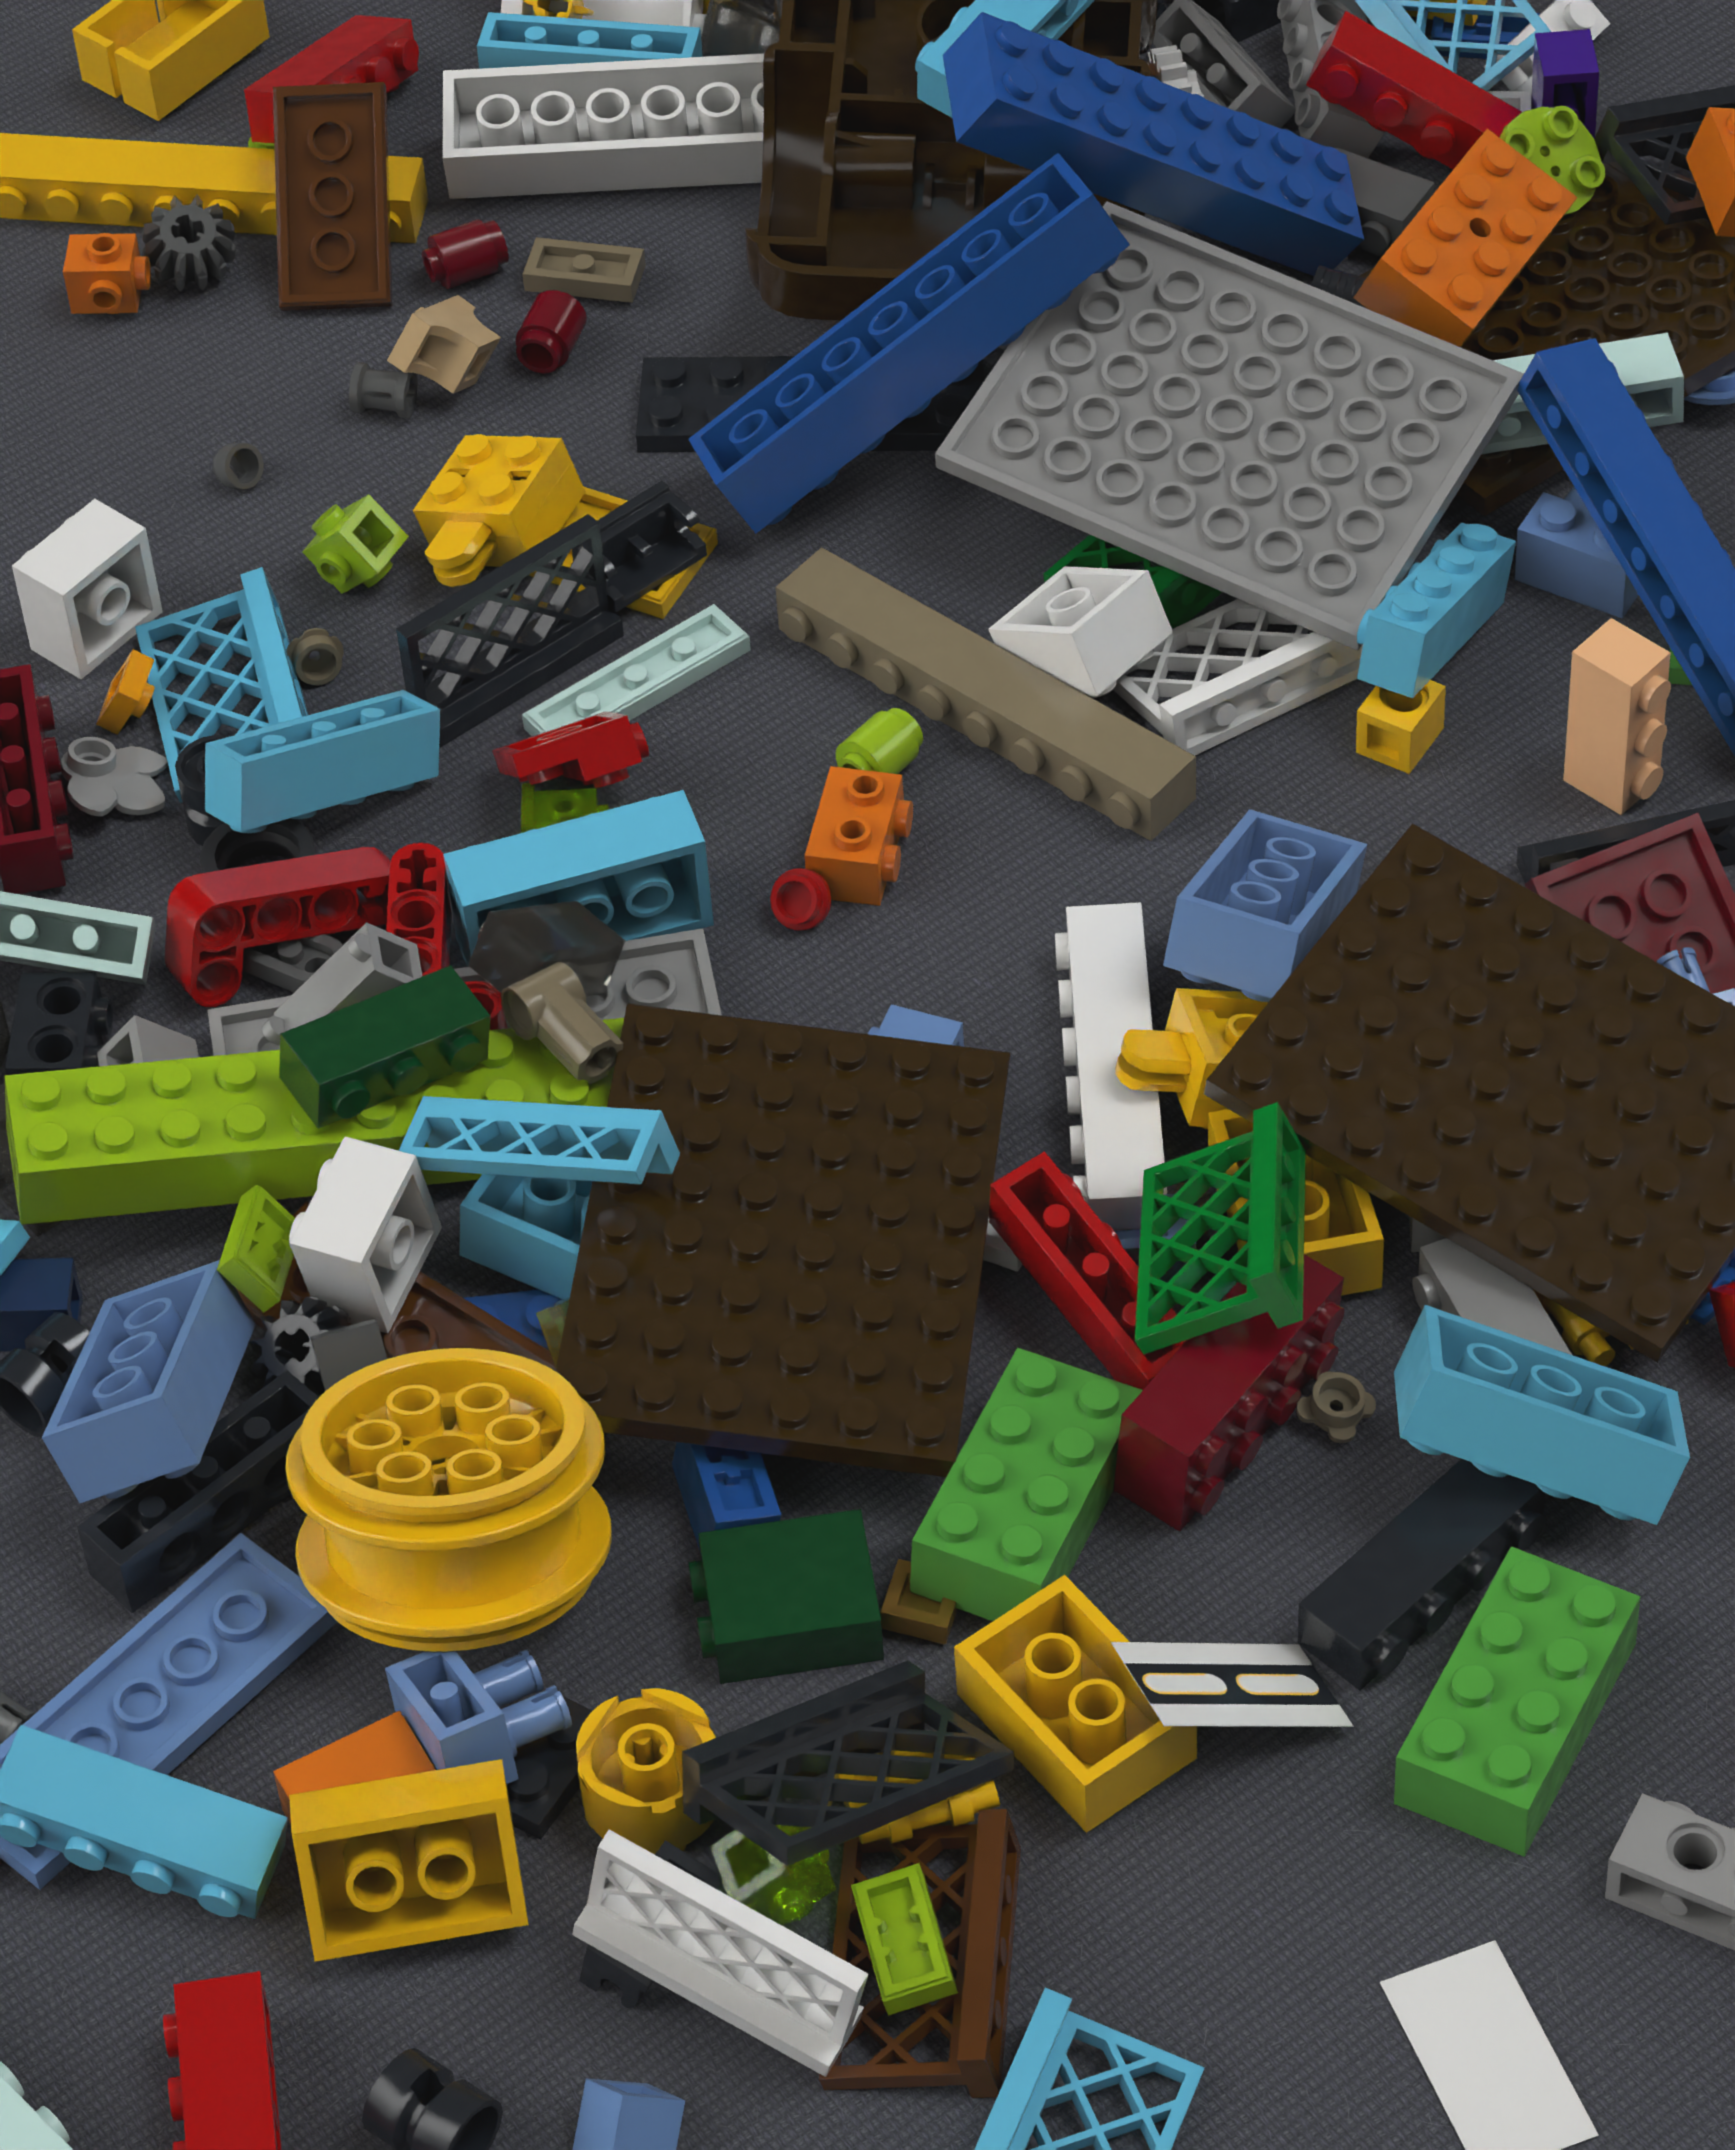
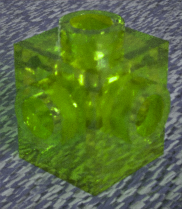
[710,1825,836,1925]

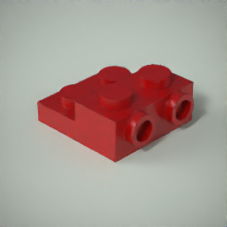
[492,711,649,788]

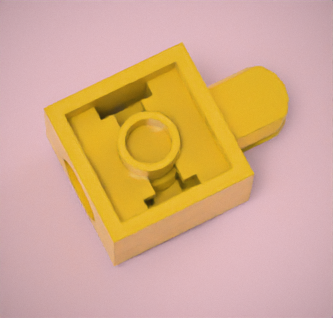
[413,434,586,587]
[1115,988,1268,1130]

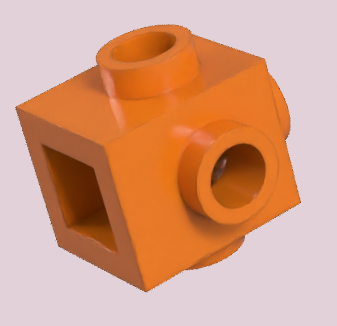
[63,233,151,314]

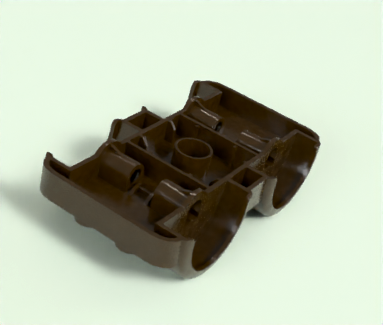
[745,0,1157,321]

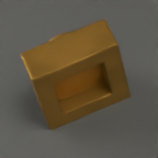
[880,1559,957,1644]

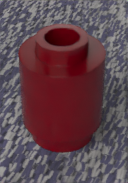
[422,219,509,289]
[515,290,587,373]

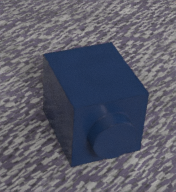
[0,1258,83,1352]

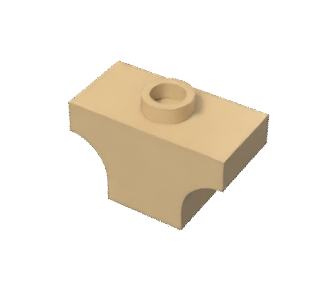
[387,295,501,394]

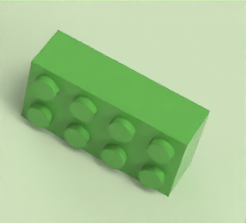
[910,1347,1143,1621]
[1394,1546,1641,1857]

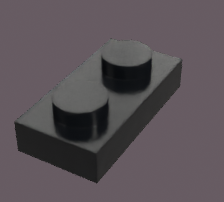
[506,1696,592,1840]

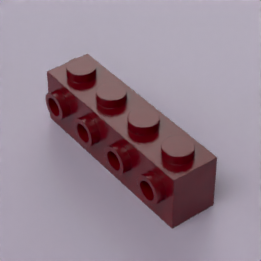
[0,664,74,894]

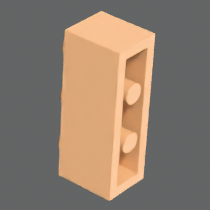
[1563,618,1671,815]

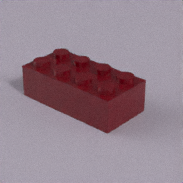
[1113,1254,1345,1532]

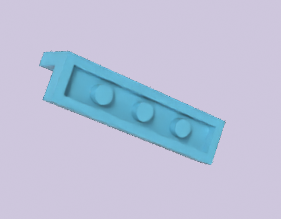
[398,1096,680,1184]

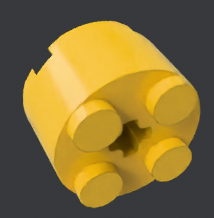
[576,1688,716,1855]

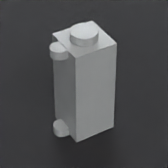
[262,922,422,1050]

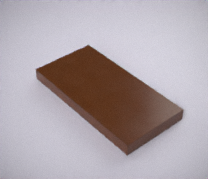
[273,82,393,311]

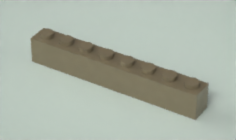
[775,547,1196,841]

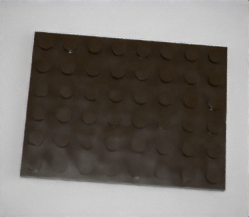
[1359,161,1735,516]
[1204,823,1735,1363]
[555,1003,1010,1477]

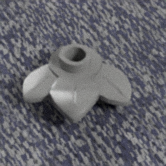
[61,737,168,816]

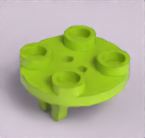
[1499,105,1605,216]

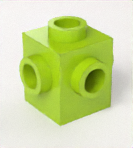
[302,494,409,594]

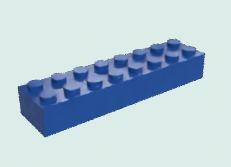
[942,12,1364,276]
[688,153,1130,534]

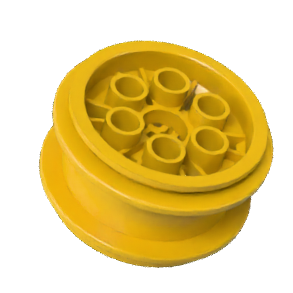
[286,1348,612,1652]

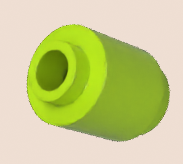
[836,708,923,774]

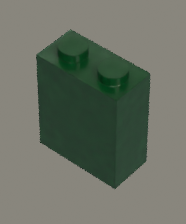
[688,1509,884,1684]

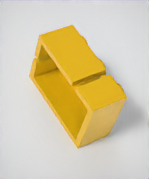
[72,0,270,121]

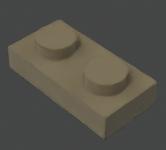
[522,237,646,303]

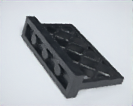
[1594,85,1735,225]
[396,514,624,748]
[682,1660,1014,1866]

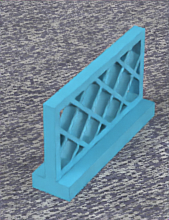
[1355,0,1551,91]
[135,567,308,803]
[974,1987,1205,2150]

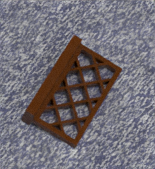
[819,1809,1021,2098]

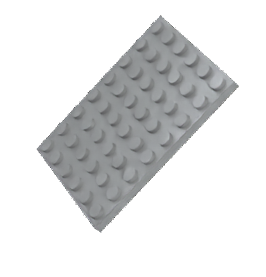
[935,201,1524,650]

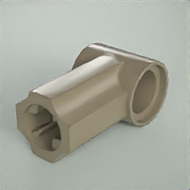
[501,962,623,1084]

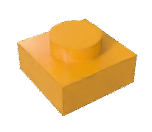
[96,649,155,735]

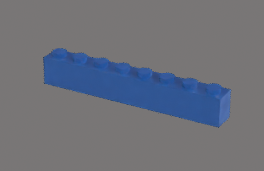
[1517,338,1735,756]

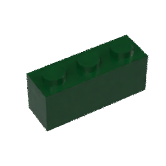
[279,965,490,1129]

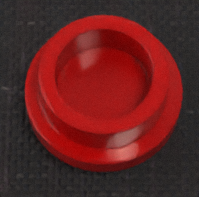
[770,868,831,930]

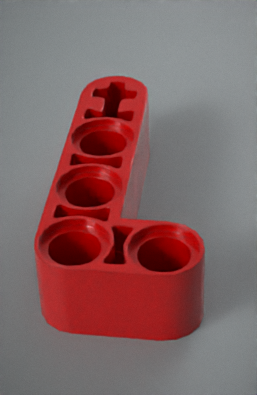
[386,842,507,1030]
[165,847,391,1007]

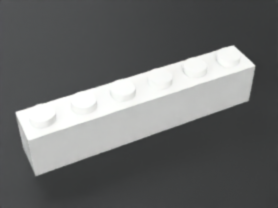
[1055,902,1167,1231]

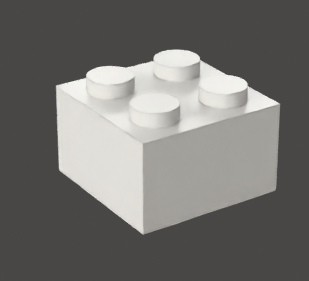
[12,499,163,680]
[988,566,1173,698]
[289,1136,442,1334]

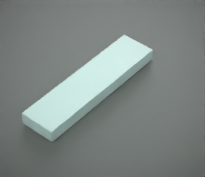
[522,604,751,736]

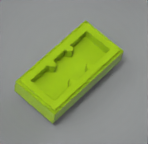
[217,1184,295,1313]
[851,1863,958,2016]

